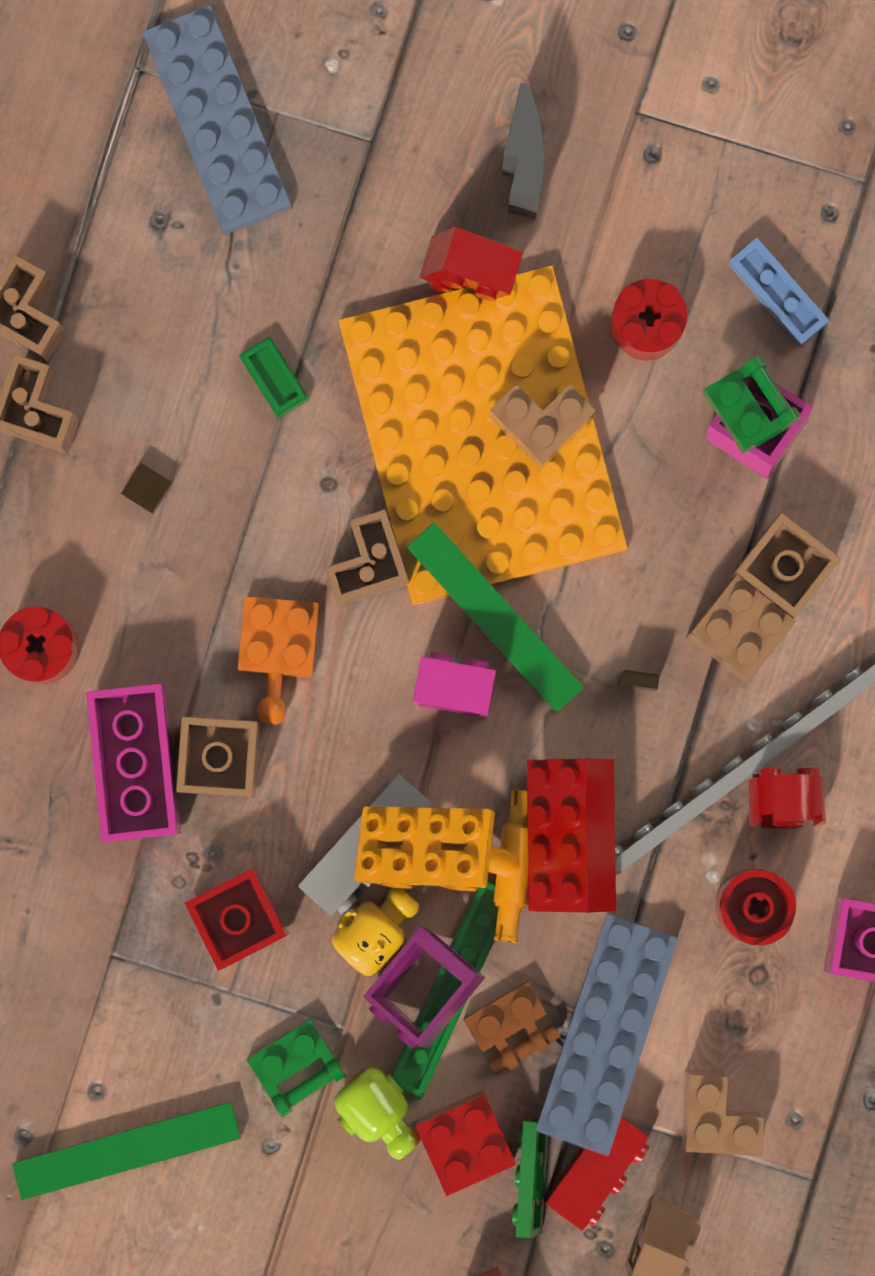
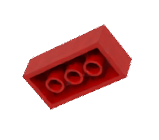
[527,758,616,913]

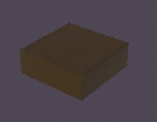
[121,463,173,514]
[618,670,660,691]

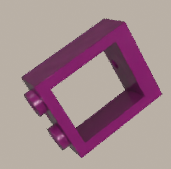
[363,926,485,1048]

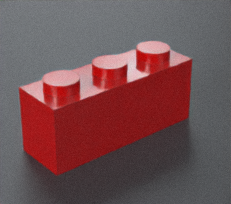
[544,1116,649,1232]

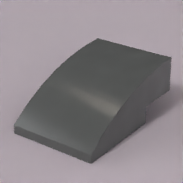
[502,83,544,219]

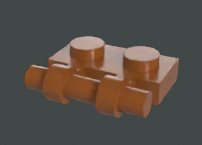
[463,981,560,1075]

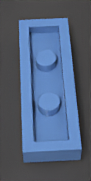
[728,238,829,347]

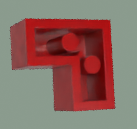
[419,227,523,301]

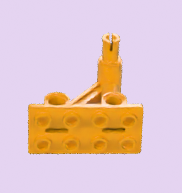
[354,790,528,943]

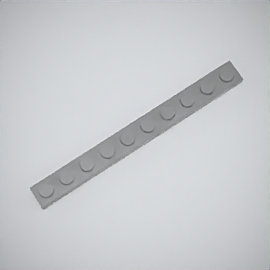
[615,653,875,876]

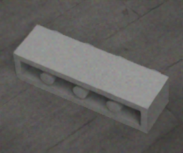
[298,774,432,916]

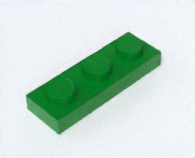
[512,1118,548,1239]

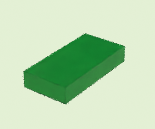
[239,336,309,419]

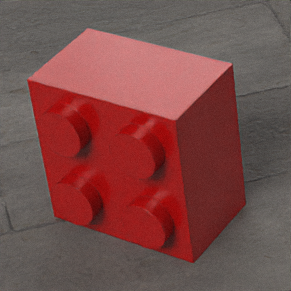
[184,868,289,971]
[415,1090,516,1197]

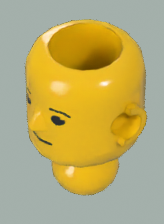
[332,887,420,976]

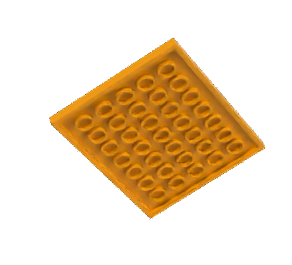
[338,266,628,606]

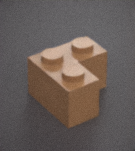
[0,254,66,363]
[0,354,79,454]
[489,384,597,469]
[325,509,409,607]
[682,1070,764,1156]
[624,1196,701,1276]

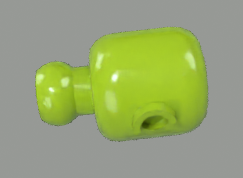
[334,1067,421,1160]

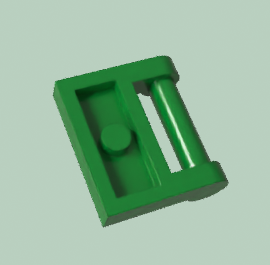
[703,355,802,455]
[247,1018,346,1117]

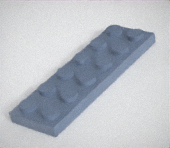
[142,5,292,235]
[535,914,678,1156]

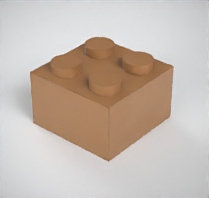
[731,513,841,619]
[686,575,796,682]
[176,717,261,798]

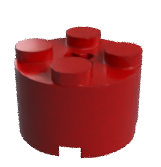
[610,279,687,361]
[0,606,79,684]
[748,767,826,829]
[716,868,797,946]

